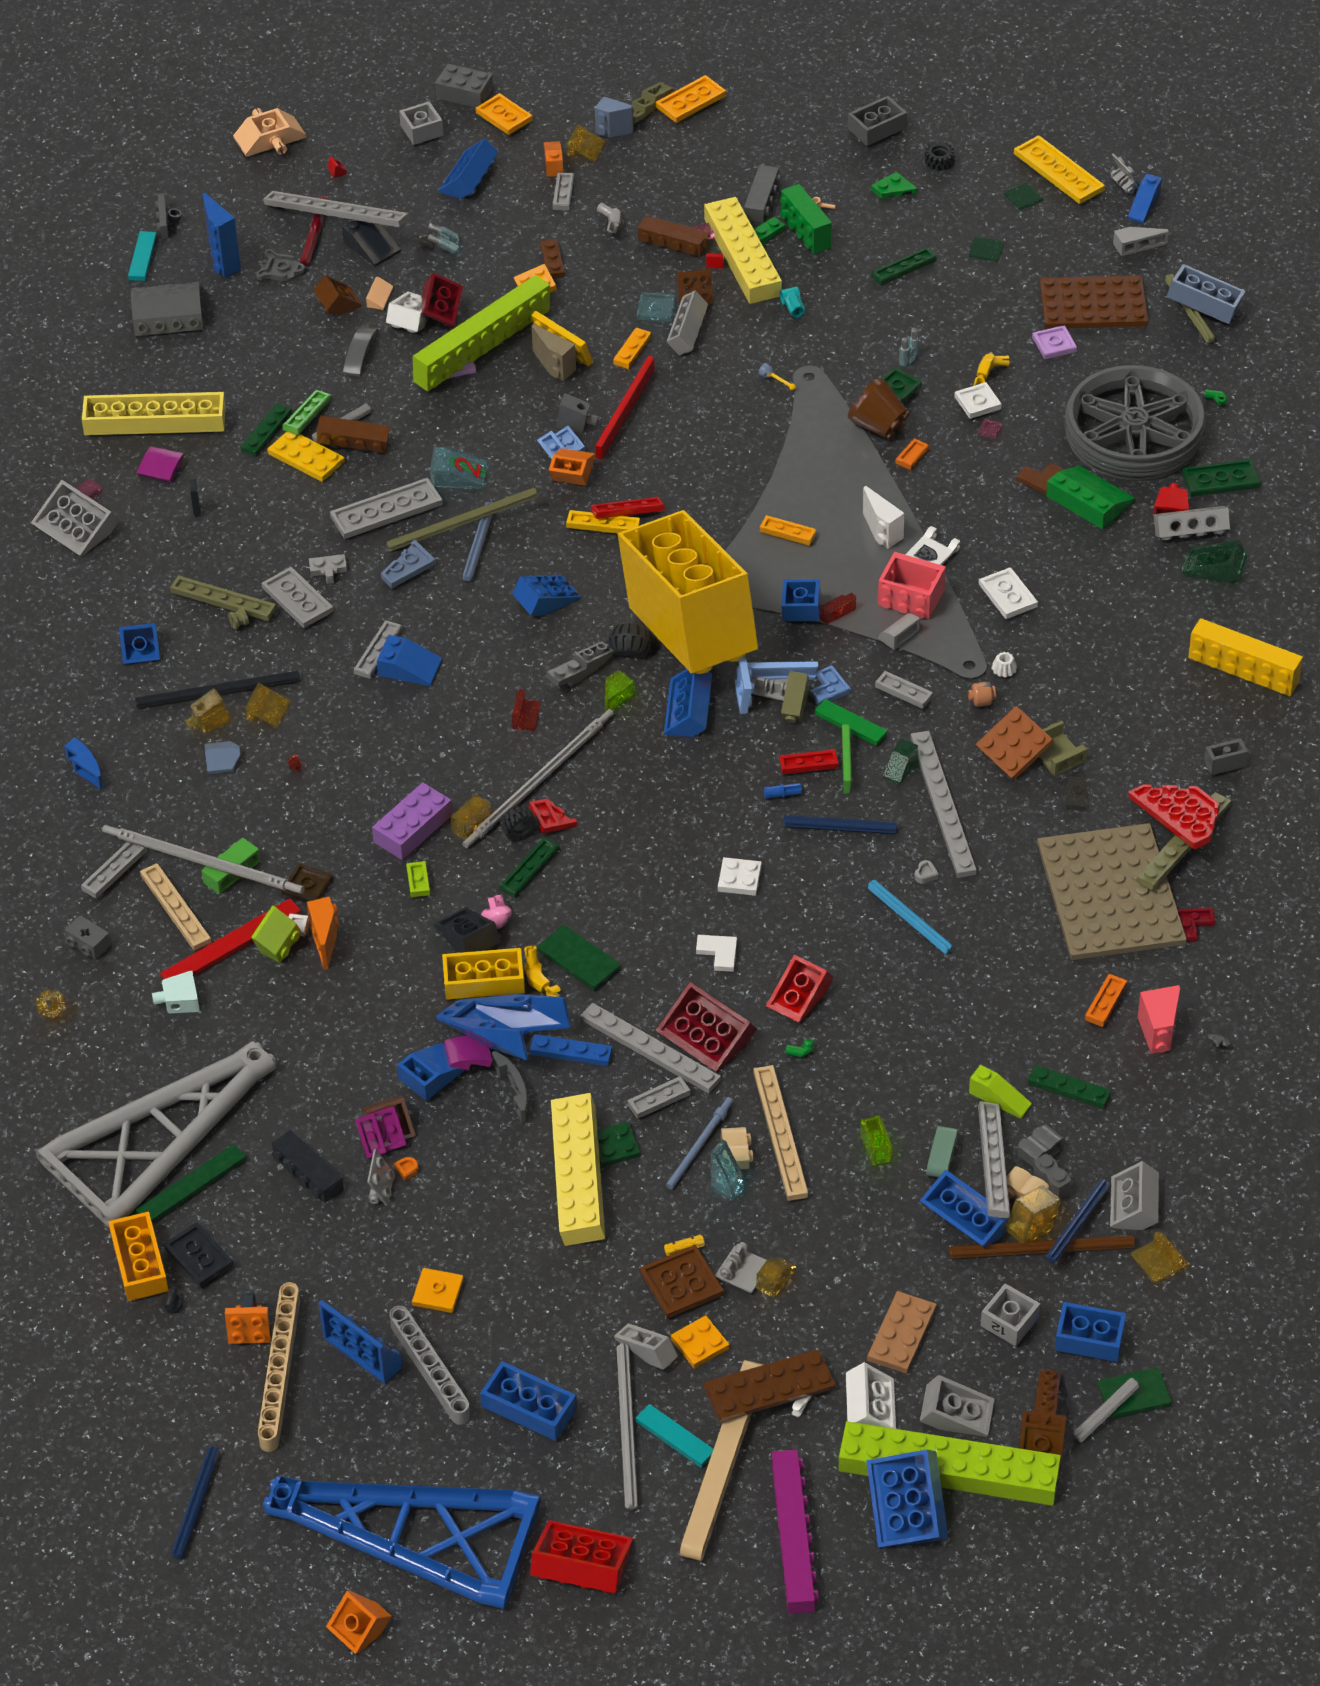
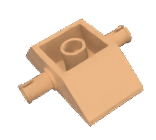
[233,108,307,157]

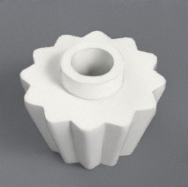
[991,652,1017,678]

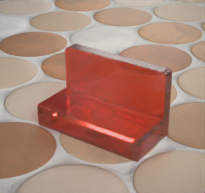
[820,593,856,625]
[512,689,540,731]

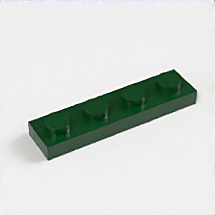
[240,403,292,457]
[1028,1065,1111,1109]

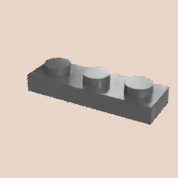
[155,193,168,239]

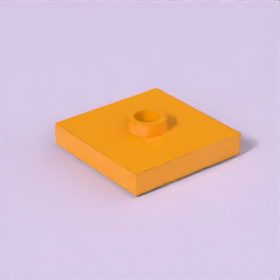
[412,1268,464,1313]

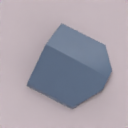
[205,741,240,774]

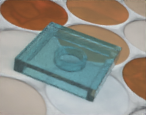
[637,292,675,322]

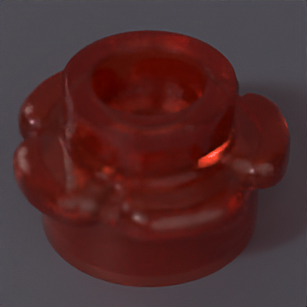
[287,754,302,772]

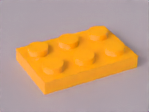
[476,93,533,135]

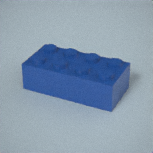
[480,1361,577,1441]

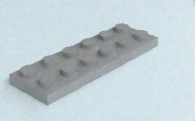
[330,478,443,539]

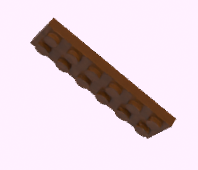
[703,1349,836,1422]

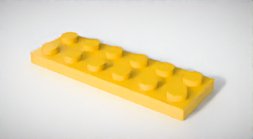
[1014,135,1105,204]

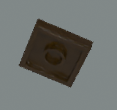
[281,863,333,903]

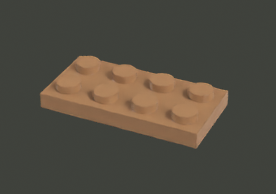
[867,1291,936,1374]

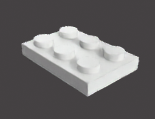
[979,567,1038,619]

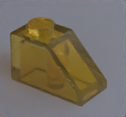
[756,1257,796,1298]

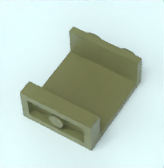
[1038,721,1087,776]

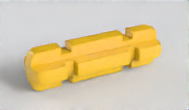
[664,1235,705,1256]

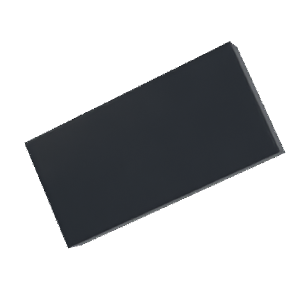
[190,479,201,517]

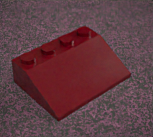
[656,982,757,1072]

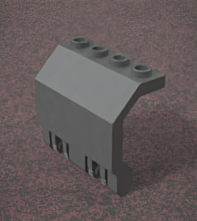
[131,282,203,336]

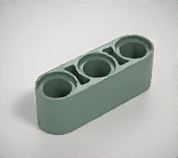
[926,1126,958,1178]

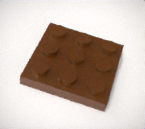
[639,1245,724,1319]

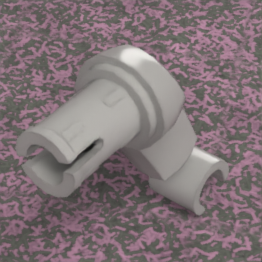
[597,202,621,234]

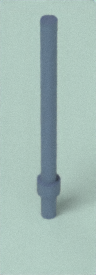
[666,1097,734,1190]

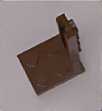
[1019,1370,1066,1465]

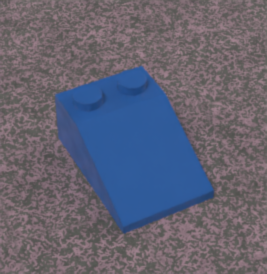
[377,635,442,686]

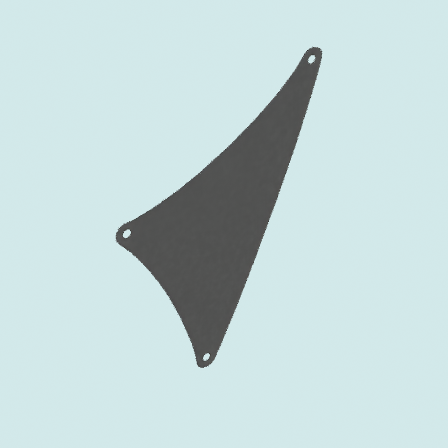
[725,365,987,678]

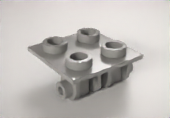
[1111,154,1139,194]
[751,676,788,701]
[367,1149,395,1206]
[715,1242,771,1293]

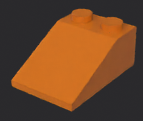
[307,897,339,970]

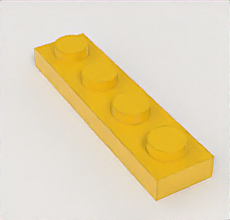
[566,510,640,533]

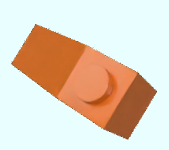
[544,141,563,177]

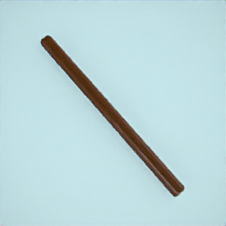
[949,1235,1135,1258]

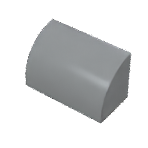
[878,613,920,650]

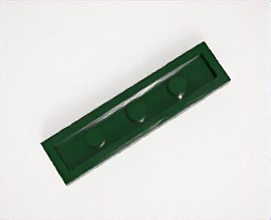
[871,247,937,286]
[499,837,560,898]

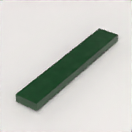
[136,1144,247,1224]

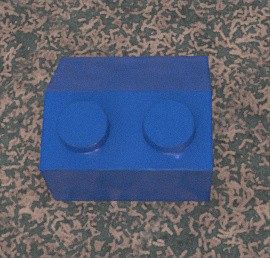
[119,623,160,664]

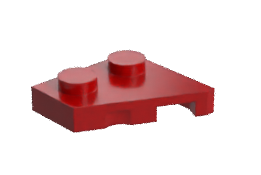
[529,799,577,833]

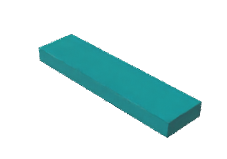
[128,231,157,281]
[635,1404,714,1468]

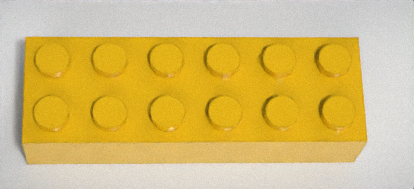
[1188,618,1303,696]

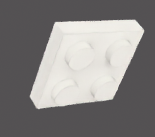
[954,382,1002,419]
[718,857,761,896]

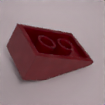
[421,273,463,327]

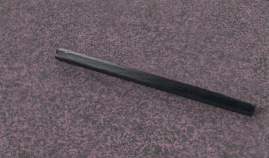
[135,670,300,708]

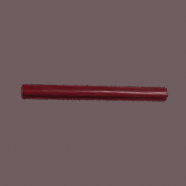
[300,195,329,266]

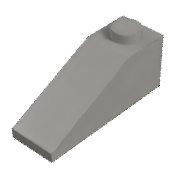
[1113,227,1169,256]
[614,1323,678,1370]

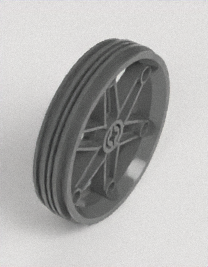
[1065,365,1205,480]

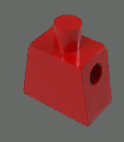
[1153,483,1189,519]

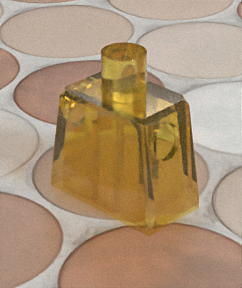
[185,688,231,732]

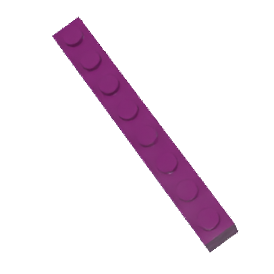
[772,1450,819,1614]

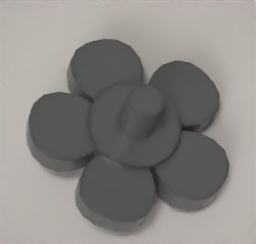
[1208,1034,1230,1047]

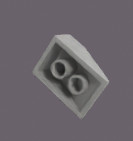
[920,1375,994,1437]

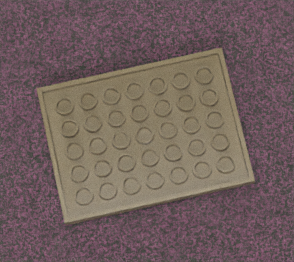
[1037,823,1186,960]

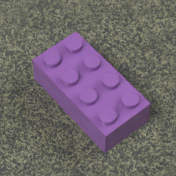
[372,782,452,860]

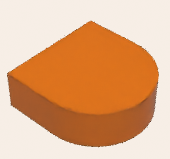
[394,1157,418,1181]

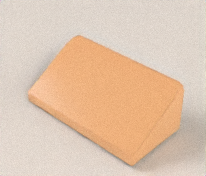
[366,277,393,310]

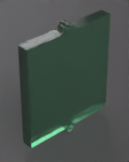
[1004,182,1043,210]
[969,237,1004,262]

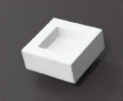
[289,914,309,937]

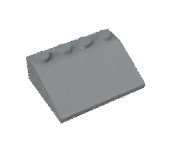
[31,480,120,557]

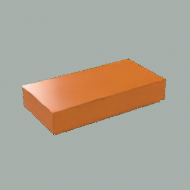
[896,439,929,470]

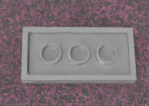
[261,567,334,628]

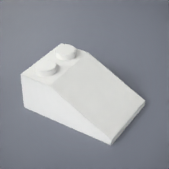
[386,292,430,333]
[863,486,904,549]

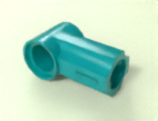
[780,286,805,318]

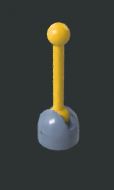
[759,363,796,390]

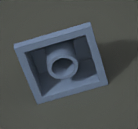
[595,97,634,138]

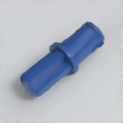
[764,783,802,799]

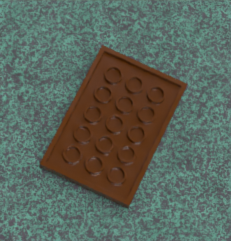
[1039,275,1148,329]

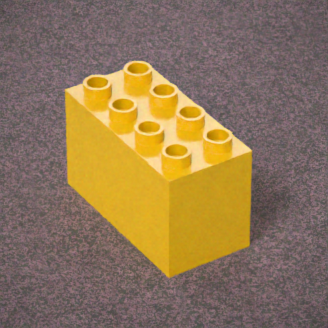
[617,510,758,674]

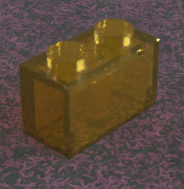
[451,794,491,840]

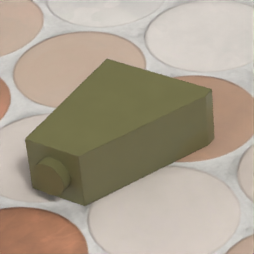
[781,671,810,723]

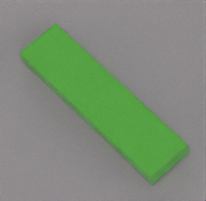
[283,390,331,435]
[842,725,851,793]

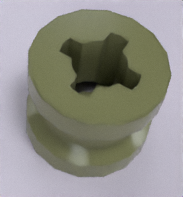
[228,608,249,629]

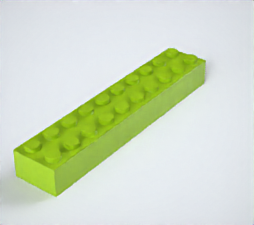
[413,275,550,392]
[839,1421,1061,1506]

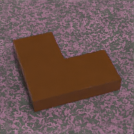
[1016,463,1064,495]

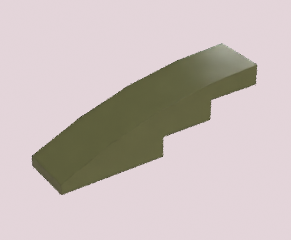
[632,82,673,123]

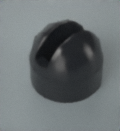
[168,208,181,223]

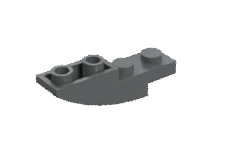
[546,641,614,687]

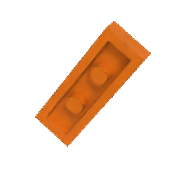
[1085,974,1127,1027]

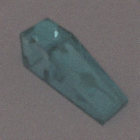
[711,1139,744,1201]

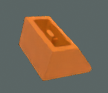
[549,448,596,486]

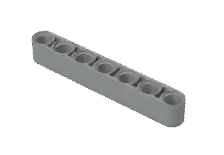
[389,1306,470,1425]

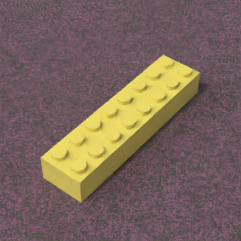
[704,197,782,304]
[82,392,226,435]
[551,1093,605,1246]

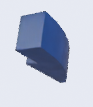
[64,738,103,789]

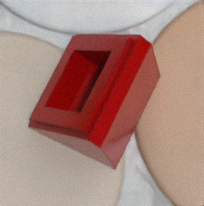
[328,156,347,178]
[706,253,725,269]

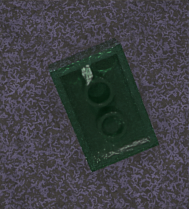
[1182,540,1247,582]

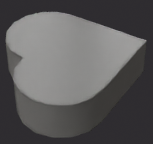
[914,860,939,883]

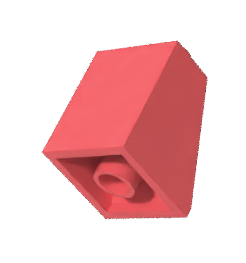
[1138,985,1180,1054]

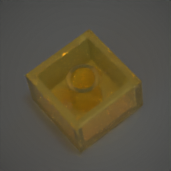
[1005,1185,1061,1244]

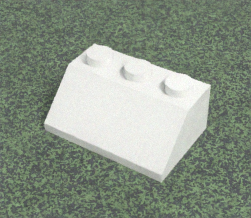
[846,1362,896,1429]

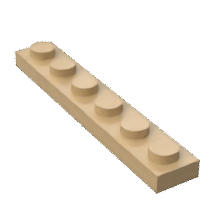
[140,863,211,951]

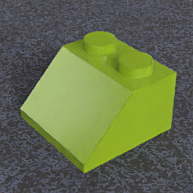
[251,905,301,963]

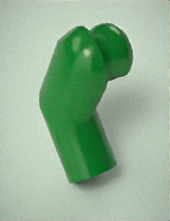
[785,1039,815,1057]

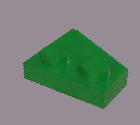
[871,172,917,199]

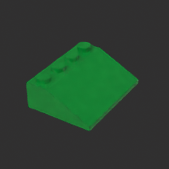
[1046,466,1136,529]

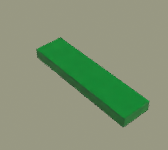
[815,699,887,746]

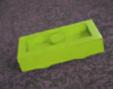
[406,861,430,897]

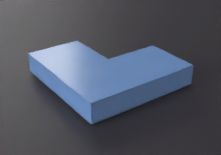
[809,665,851,706]

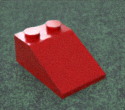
[766,955,834,1023]

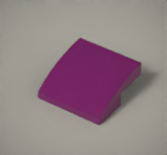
[137,446,184,483]
[444,1036,492,1070]
[355,1105,407,1158]

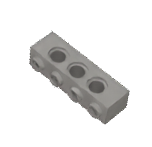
[1154,506,1230,540]

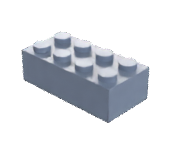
[1166,264,1246,324]

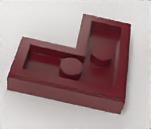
[1177,908,1215,942]

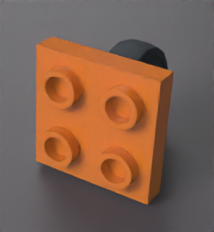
[225,1293,271,1344]

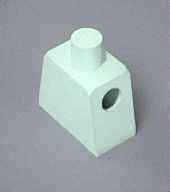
[152,971,200,1013]

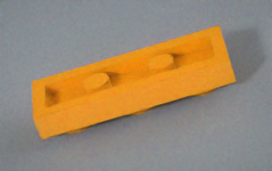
[613,328,651,369]
[760,515,816,546]

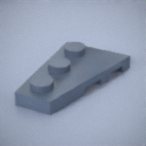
[381,539,436,588]

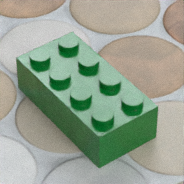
[780,184,832,254]

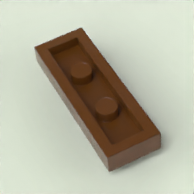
[540,239,565,279]

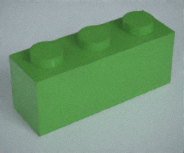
[202,838,260,895]

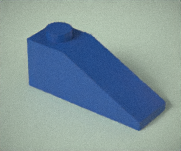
[1128,174,1162,223]

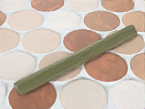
[1165,274,1215,343]

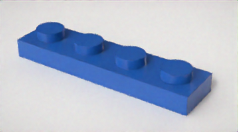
[530,1034,612,1066]

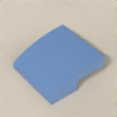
[537,426,587,460]

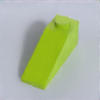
[969,1065,1032,1119]

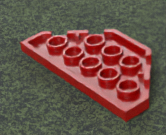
[1128,784,1220,850]

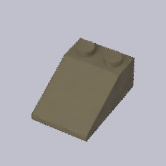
[532,324,576,382]

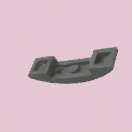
[343,326,378,377]
[492,1051,527,1123]

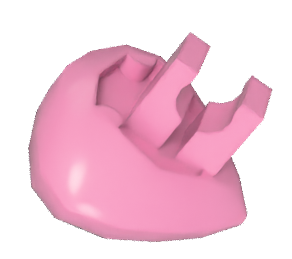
[481,894,512,929]

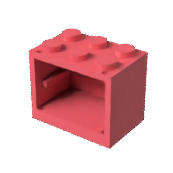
[878,552,946,620]

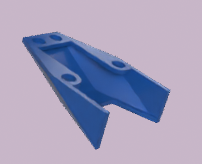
[436,994,571,1060]

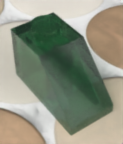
[883,738,918,785]

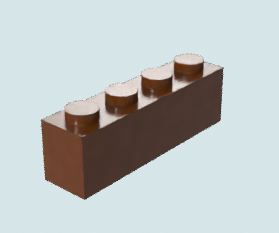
[638,216,708,257]
[316,416,390,453]

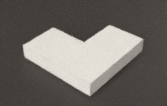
[696,935,737,972]

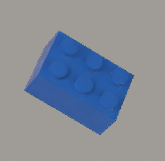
[1055,1302,1126,1362]

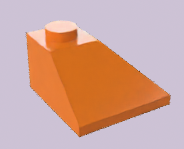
[326,1591,392,1654]

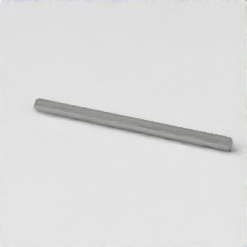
[617,1343,638,1510]

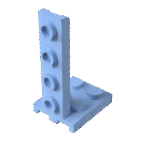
[734,656,818,714]

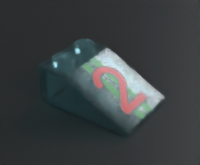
[430,447,487,489]

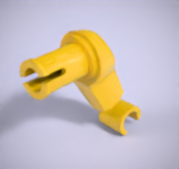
[973,353,1010,386]
[524,946,561,997]

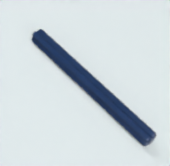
[783,815,897,834]
[1046,1179,1110,1263]
[171,1446,220,1559]

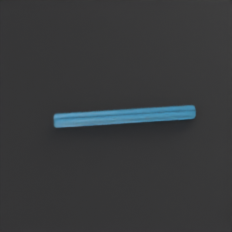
[868,880,953,954]

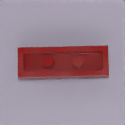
[779,749,838,775]

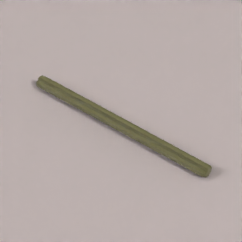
[387,488,538,551]

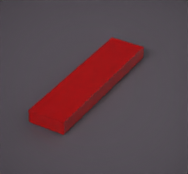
[591,497,664,519]

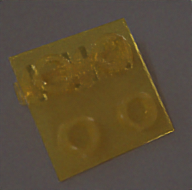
[566,124,606,162]
[244,683,291,728]
[1130,1232,1189,1283]

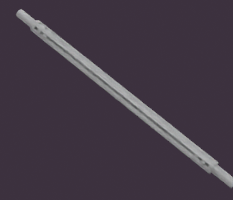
[462,709,614,848]
[102,825,304,894]

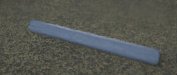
[463,502,493,582]

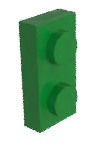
[754,217,785,244]

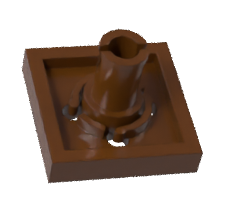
[676,269,714,305]

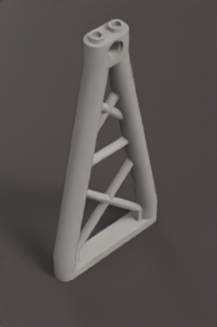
[36,1041,277,1227]

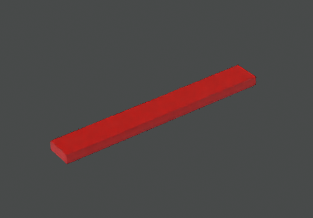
[595,356,655,460]
[160,898,301,980]

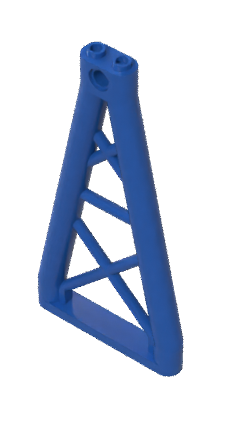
[263,1475,541,1609]

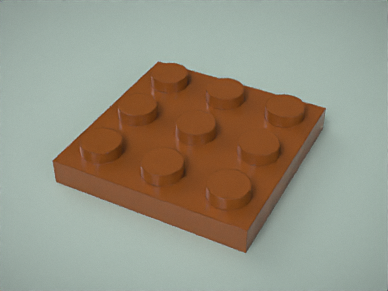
[976,706,1054,781]

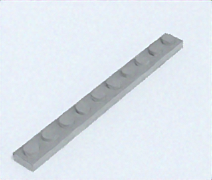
[263,191,409,227]
[911,731,976,878]

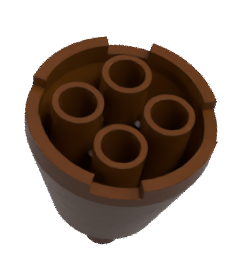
[848,378,910,440]

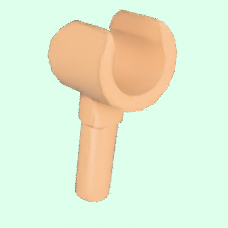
[812,197,835,209]

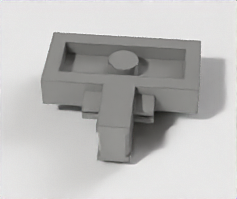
[309,554,347,584]

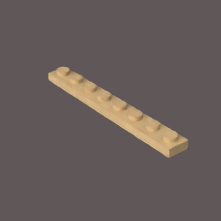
[753,1065,808,1201]

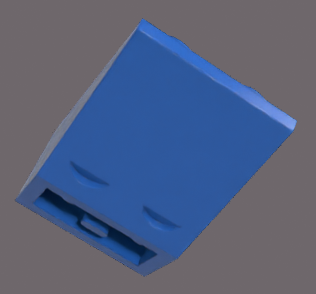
[512,575,581,616]
[397,1043,465,1101]

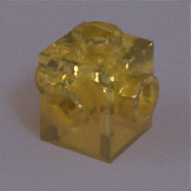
[35,989,66,1019]

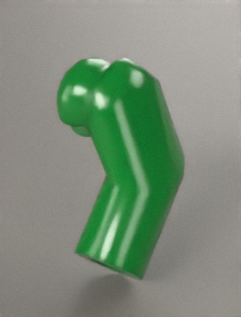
[1204,390,1228,405]

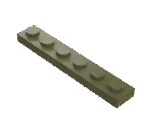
[170,575,276,621]

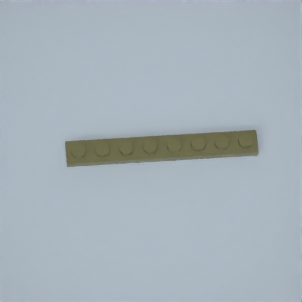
[1136,792,1231,890]

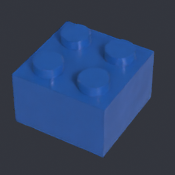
[781,579,821,621]

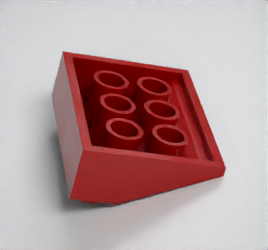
[530,1520,633,1593]

